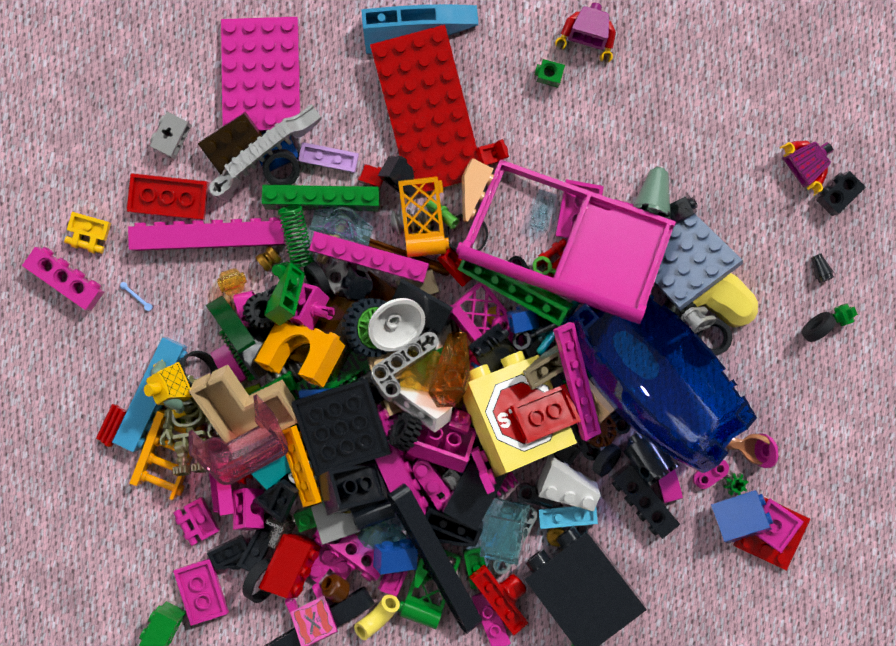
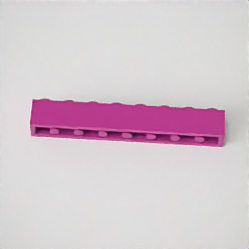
[128,217,287,251]

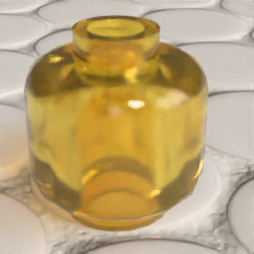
[217,268,247,296]

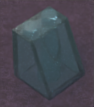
[480,498,530,565]

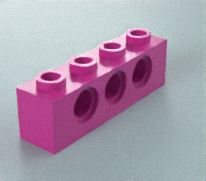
[22,246,104,311]
[312,529,380,582]

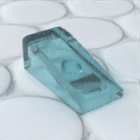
[527,189,557,233]

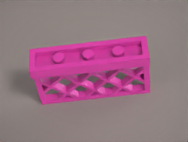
[449,282,527,350]

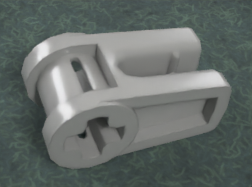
[681,307,717,333]

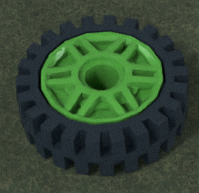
[341,298,388,357]

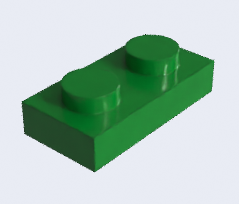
[463,546,486,589]

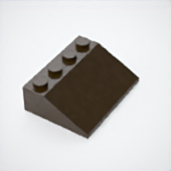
[288,293,355,382]

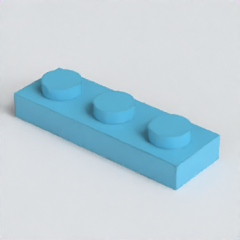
[538,506,598,529]

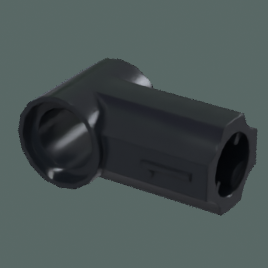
[516,482,555,509]

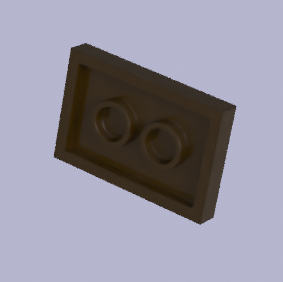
[198,112,263,175]

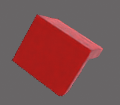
[358,164,384,189]

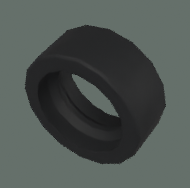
[262,149,300,185]
[693,320,733,356]

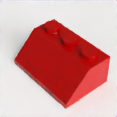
[258,534,321,598]

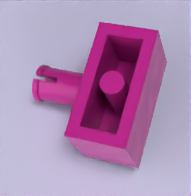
[289,283,335,330]

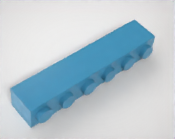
[112,337,188,452]

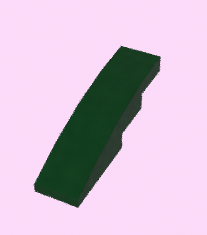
[206,296,256,353]

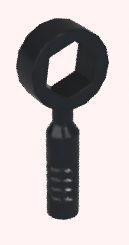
[512,322,559,350]

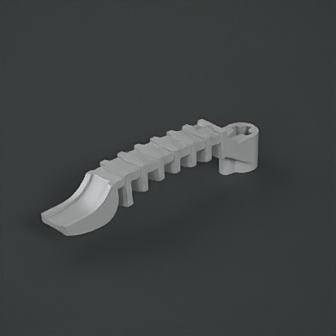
[210,104,322,201]

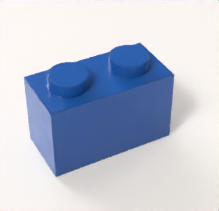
[373,539,418,575]

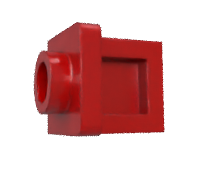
[476,139,509,166]

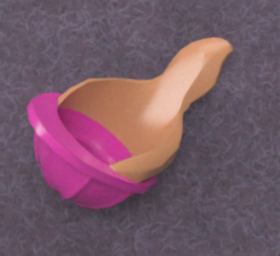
[723,433,778,468]

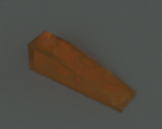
[428,332,471,408]

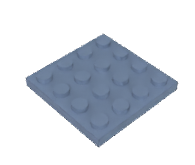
[654,213,743,311]

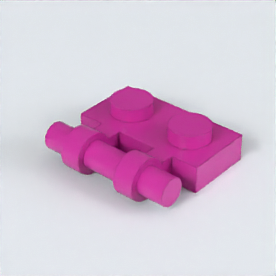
[173,497,220,546]

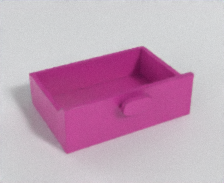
[209,460,234,516]

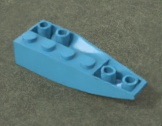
[361,4,479,54]

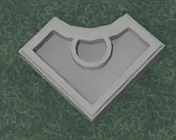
[311,503,360,545]

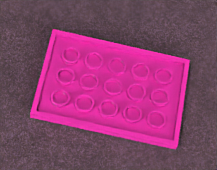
[221,17,301,132]

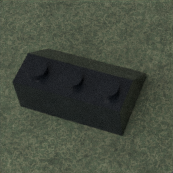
[392,279,453,339]

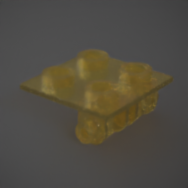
[400,350,445,394]

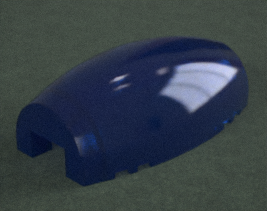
[563,294,757,473]

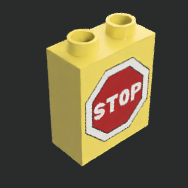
[459,351,577,478]

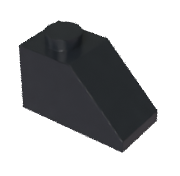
[378,155,416,198]

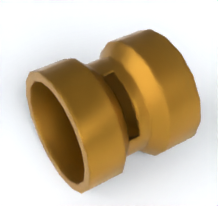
[255,245,282,272]

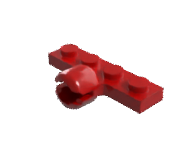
[469,565,528,635]

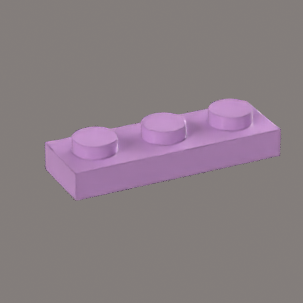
[298,142,359,173]

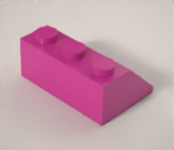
[407,422,477,473]

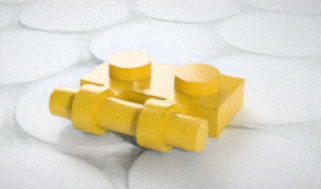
[64,212,111,254]

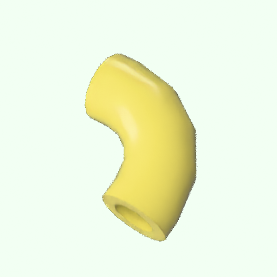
[354,595,400,640]

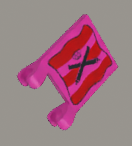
[285,583,338,646]

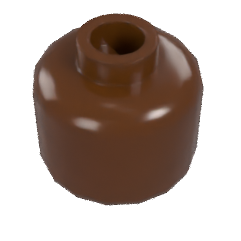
[321,574,350,603]

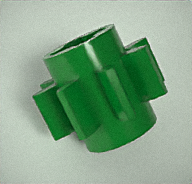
[832,303,858,326]
[723,472,749,496]

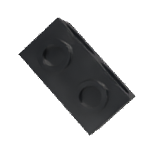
[816,171,866,216]

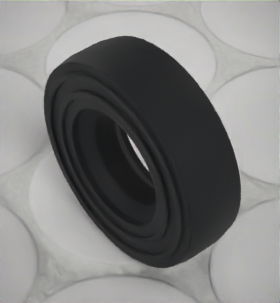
[304,262,330,294]
[801,312,836,342]
[592,443,621,477]

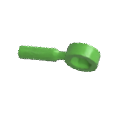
[532,256,556,275]

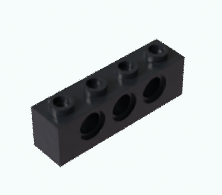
[611,462,680,539]

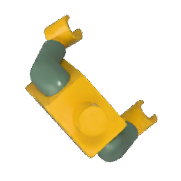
[144,360,192,419]

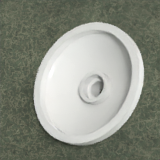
[368,298,425,351]

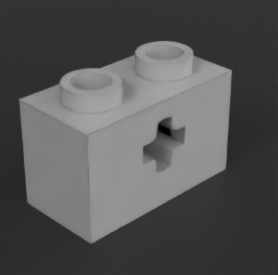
[150,112,192,159]

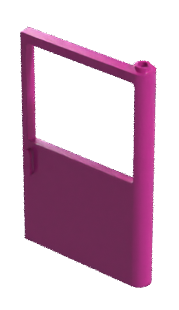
[456,159,676,325]

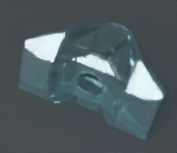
[309,206,374,246]

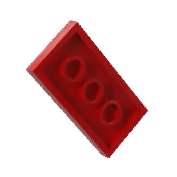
[127,173,209,220]

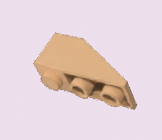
[462,158,494,222]

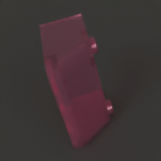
[188,394,288,485]

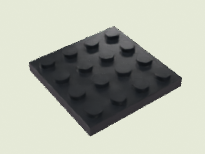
[291,377,392,477]

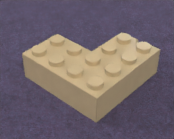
[189,365,298,453]

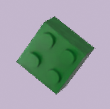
[139,601,186,646]

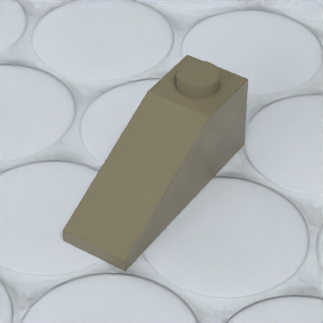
[523,345,564,390]

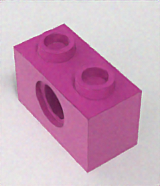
[233,488,265,531]

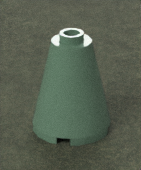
[633,167,670,219]

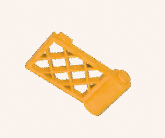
[398,177,449,258]

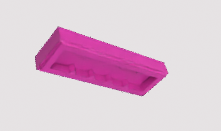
[472,593,511,646]

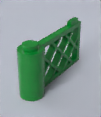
[397,550,462,630]

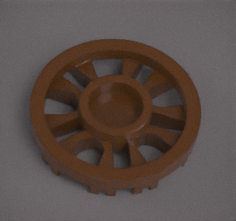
[587,415,617,447]

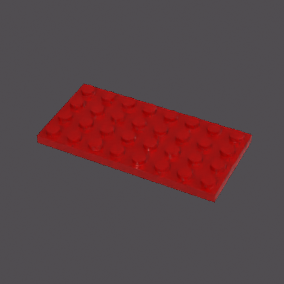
[370,25,479,194]

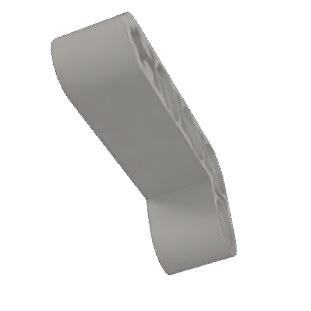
[371,332,438,402]

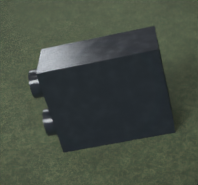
[525,526,647,646]

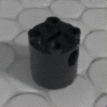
[623,430,680,487]

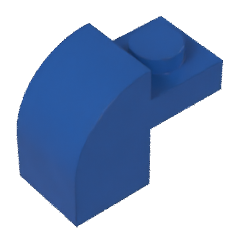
[506,305,540,334]

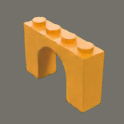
[254,321,345,387]

